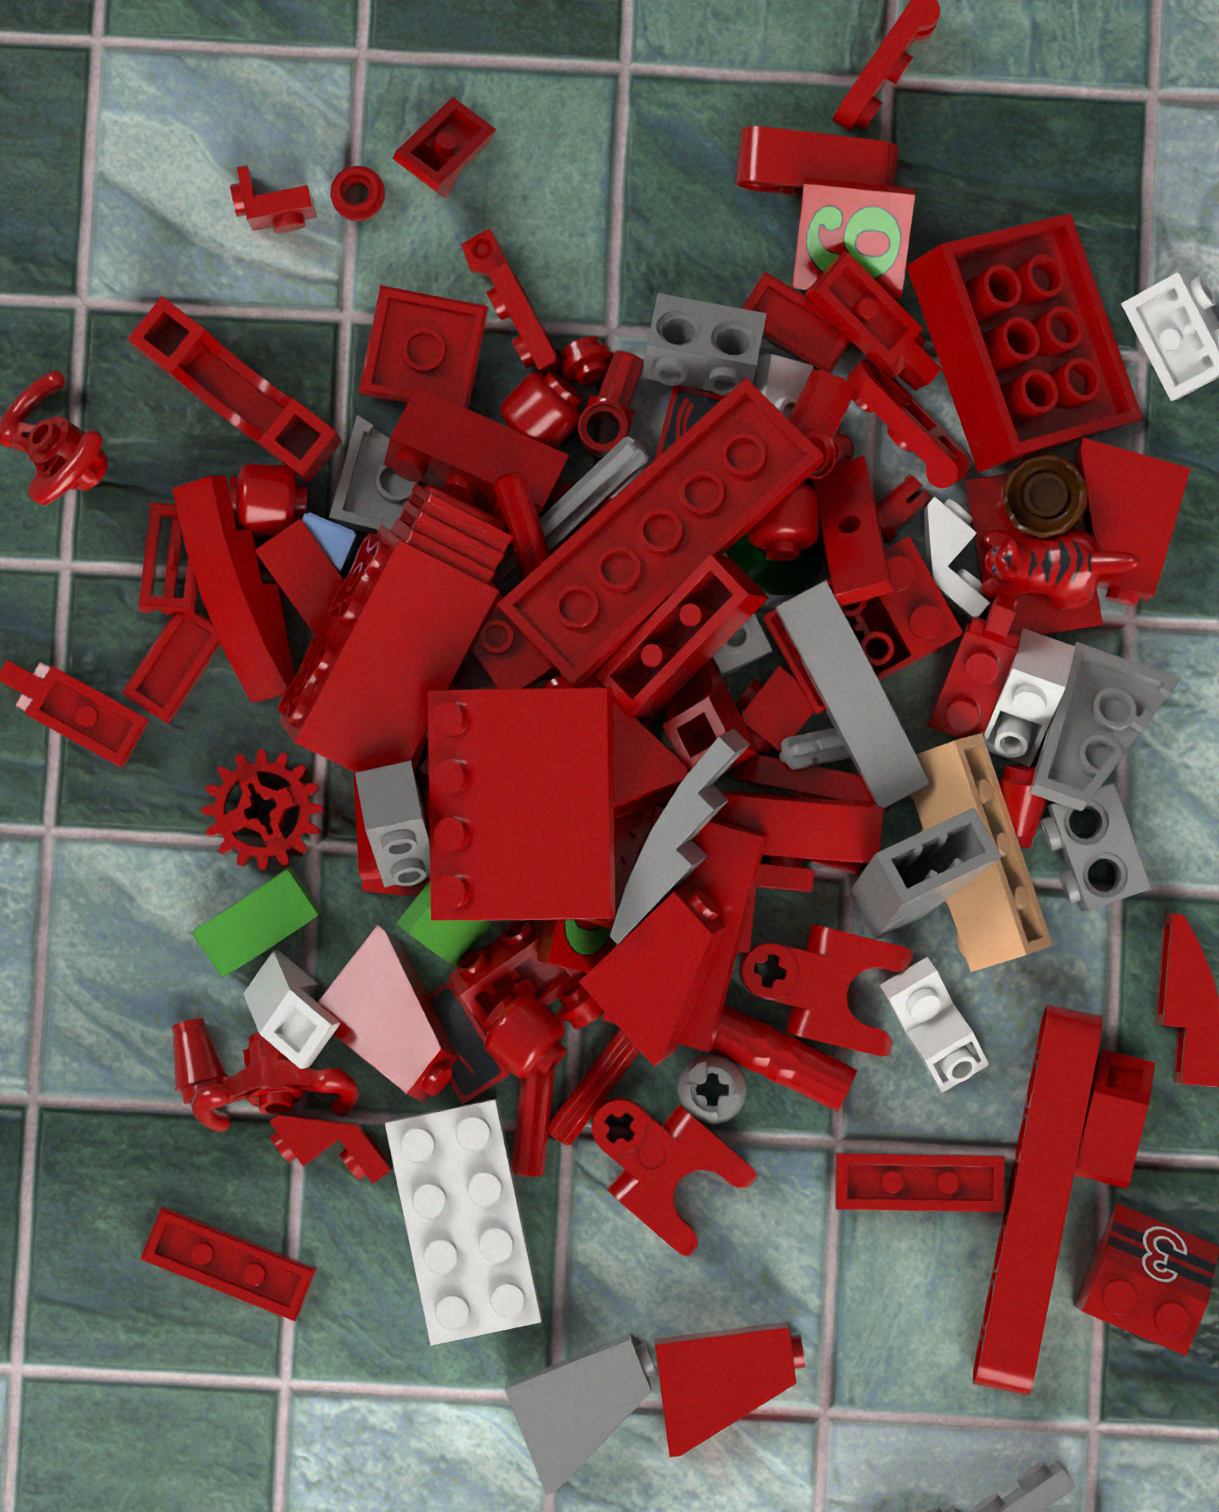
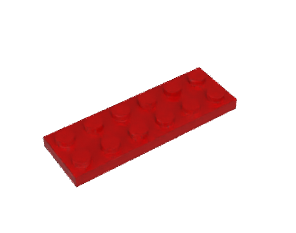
[496,378,825,688]

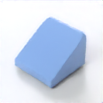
[302,512,360,577]

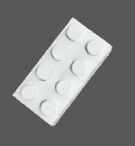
[385,1097,543,1345]

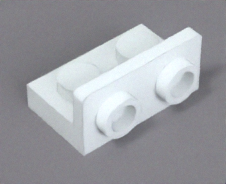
[1121,270,1219,401]

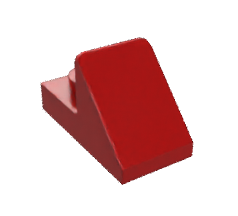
[392,97,496,199]

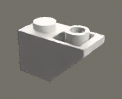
[983,628,1076,767]

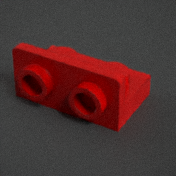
[448,920,584,1026]

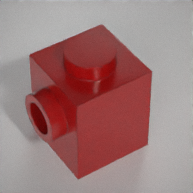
[735,666,814,756]

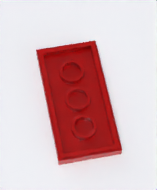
[603,804,767,1053]

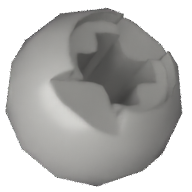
[676,1053,748,1125]

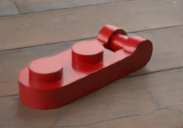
[832,0,940,133]
[847,359,973,489]

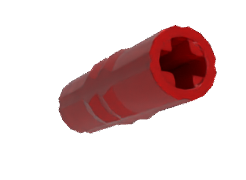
[712,1004,857,1112]

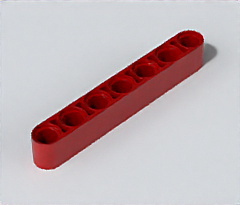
[972,1005,1103,1395]

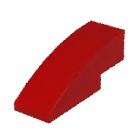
[254,519,345,635]
[712,791,883,863]
[1155,914,1219,1087]

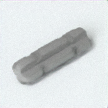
[779,728,851,770]

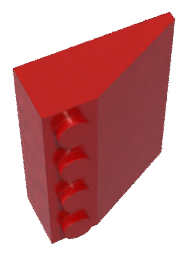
[906,213,1143,473]
[427,687,616,921]

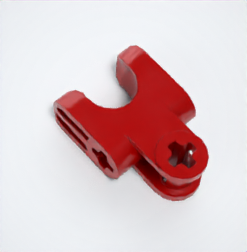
[740,924,915,1057]
[591,1097,758,1257]

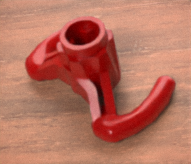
[0,370,108,505]
[191,1032,359,1132]

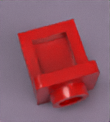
[230,165,317,233]

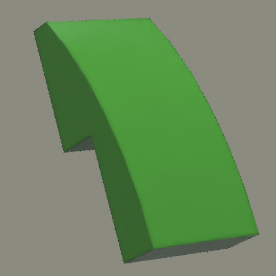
[191,866,322,978]
[396,881,492,967]

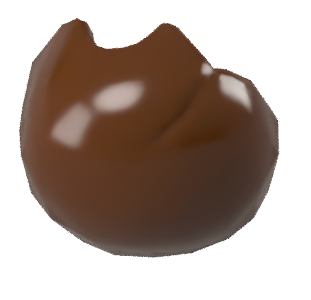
[1003,453,1088,539]

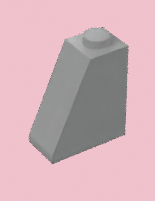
[850,808,1001,939]
[505,1333,657,1495]

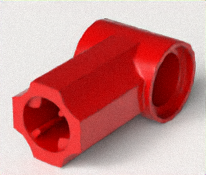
[788,370,855,479]

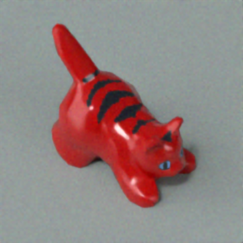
[981,529,1140,610]

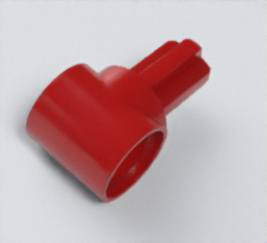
[578,350,644,459]

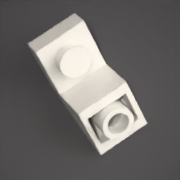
[923,497,990,623]
[243,950,340,1069]
[880,957,989,1093]

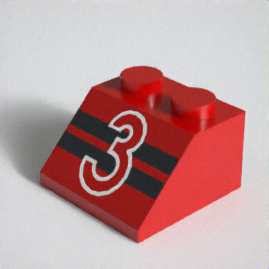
[1074,1203,1219,1356]

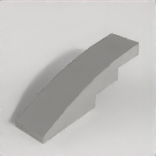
[775,580,930,809]
[610,729,750,944]

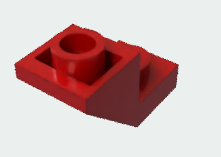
[1074,1049,1156,1188]
[269,1113,394,1184]

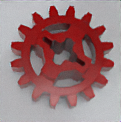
[201,749,324,870]

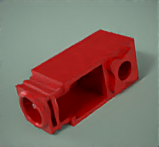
[278,483,514,773]

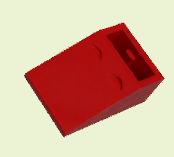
[762,536,964,715]

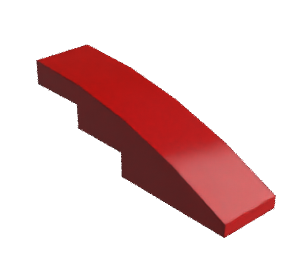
[172,476,295,703]

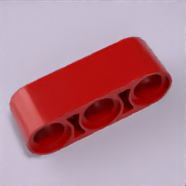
[735,126,900,197]

